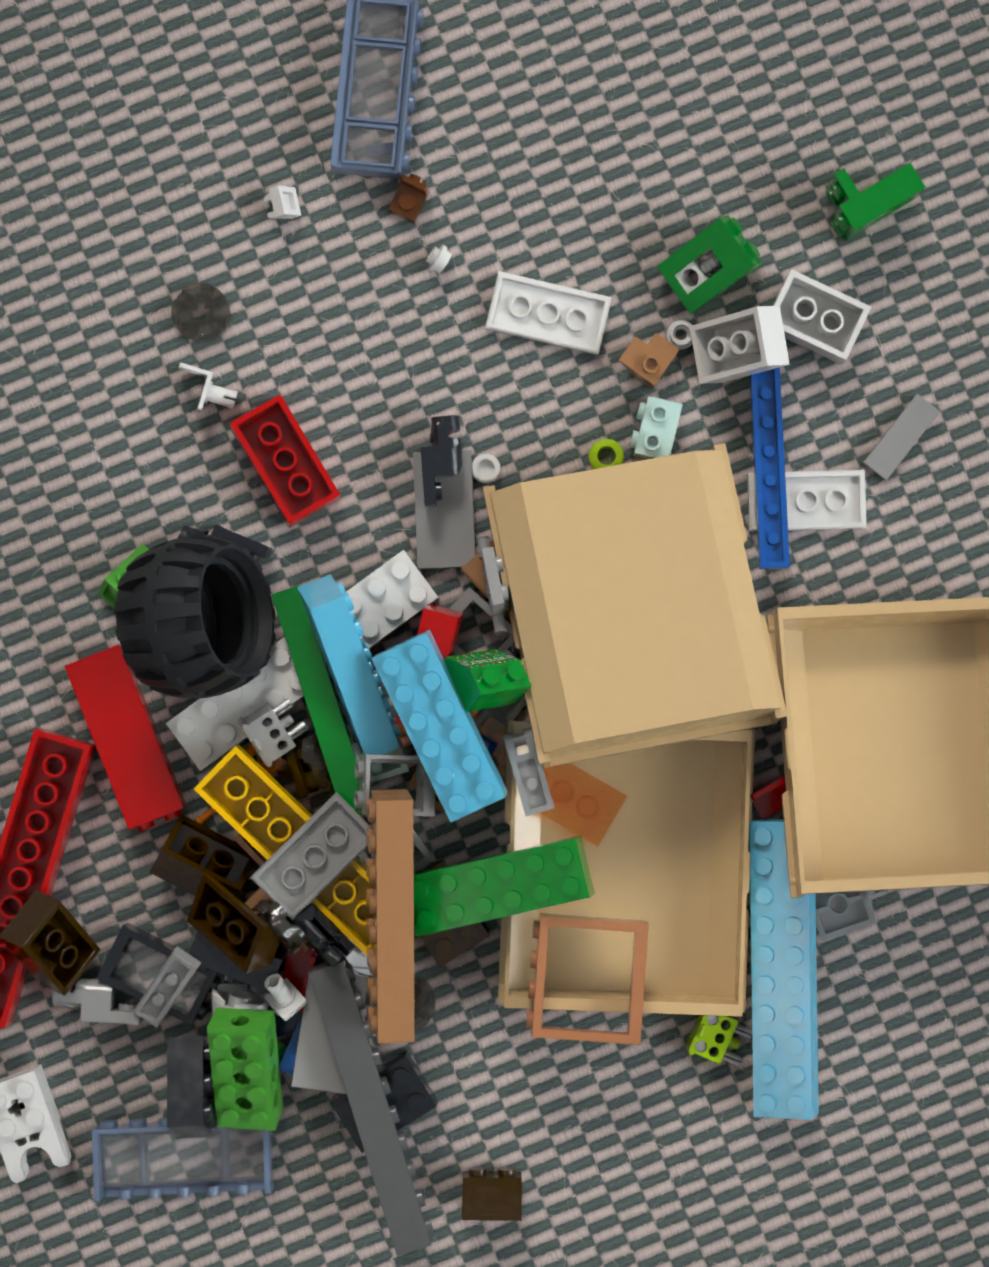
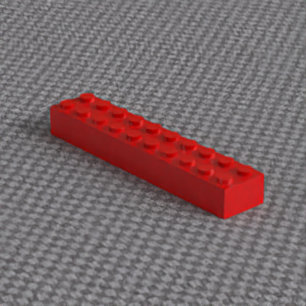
[0,728,96,1029]

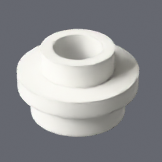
[426,245,452,273]
[667,320,693,350]

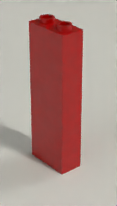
[64,644,187,832]

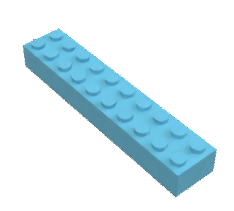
[749,819,819,1120]

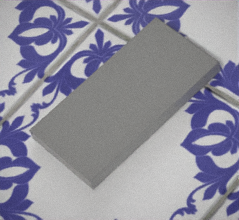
[413,450,475,569]
[250,792,371,920]
[291,973,369,1094]

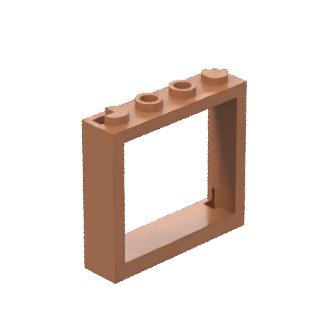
[526,913,649,1045]

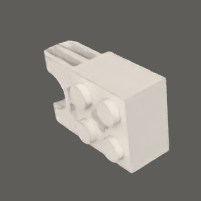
[0,1065,71,1183]

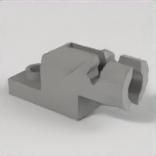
[52,978,144,1024]

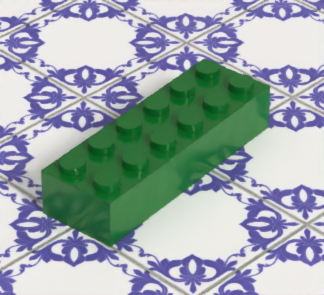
[414,835,595,937]

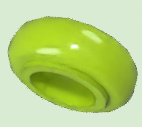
[588,438,625,469]

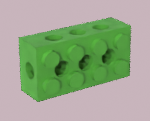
[207,1008,284,1131]

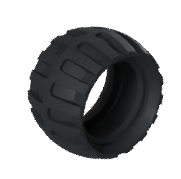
[114,536,276,699]

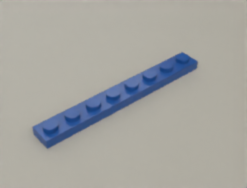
[750,367,790,570]

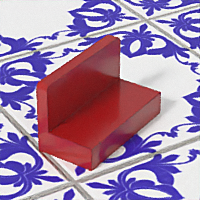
[750,773,786,819]
[282,949,319,1013]

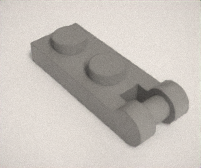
[503,728,554,816]

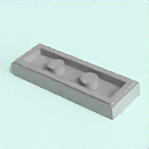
[862,393,940,481]
[133,946,201,1028]

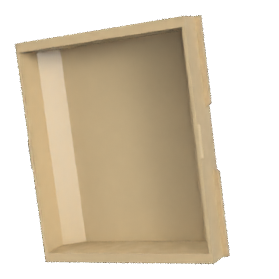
[483,443,788,768]
[767,597,989,898]
[498,720,755,1016]

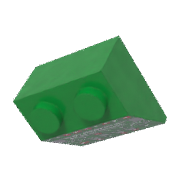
[444,649,531,712]

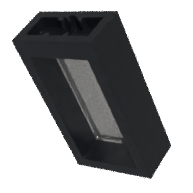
[97,922,222,1025]

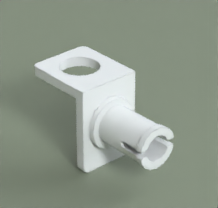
[178,363,238,412]
[263,974,307,1021]

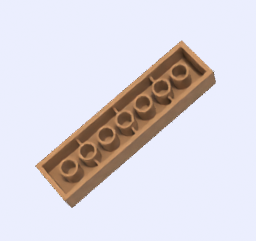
[365,789,415,1044]

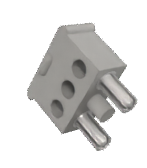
[238,698,308,767]

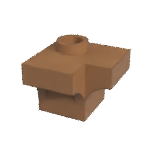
[618,333,680,389]

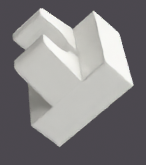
[264,186,301,219]

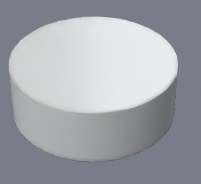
[472,454,500,483]

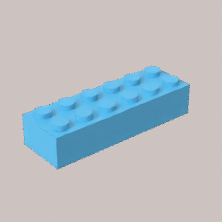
[297,574,401,755]
[371,629,508,822]

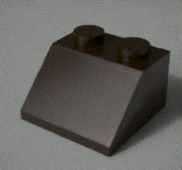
[462,1167,522,1221]

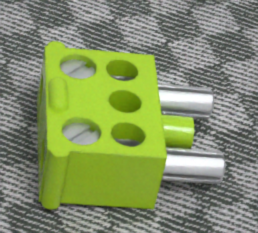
[685,1015,752,1066]

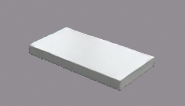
[485,271,612,355]
[747,470,866,532]

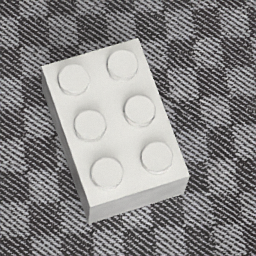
[773,269,871,364]
[690,306,790,384]

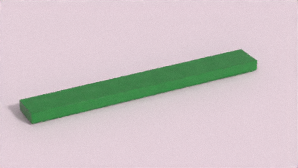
[271,585,358,813]

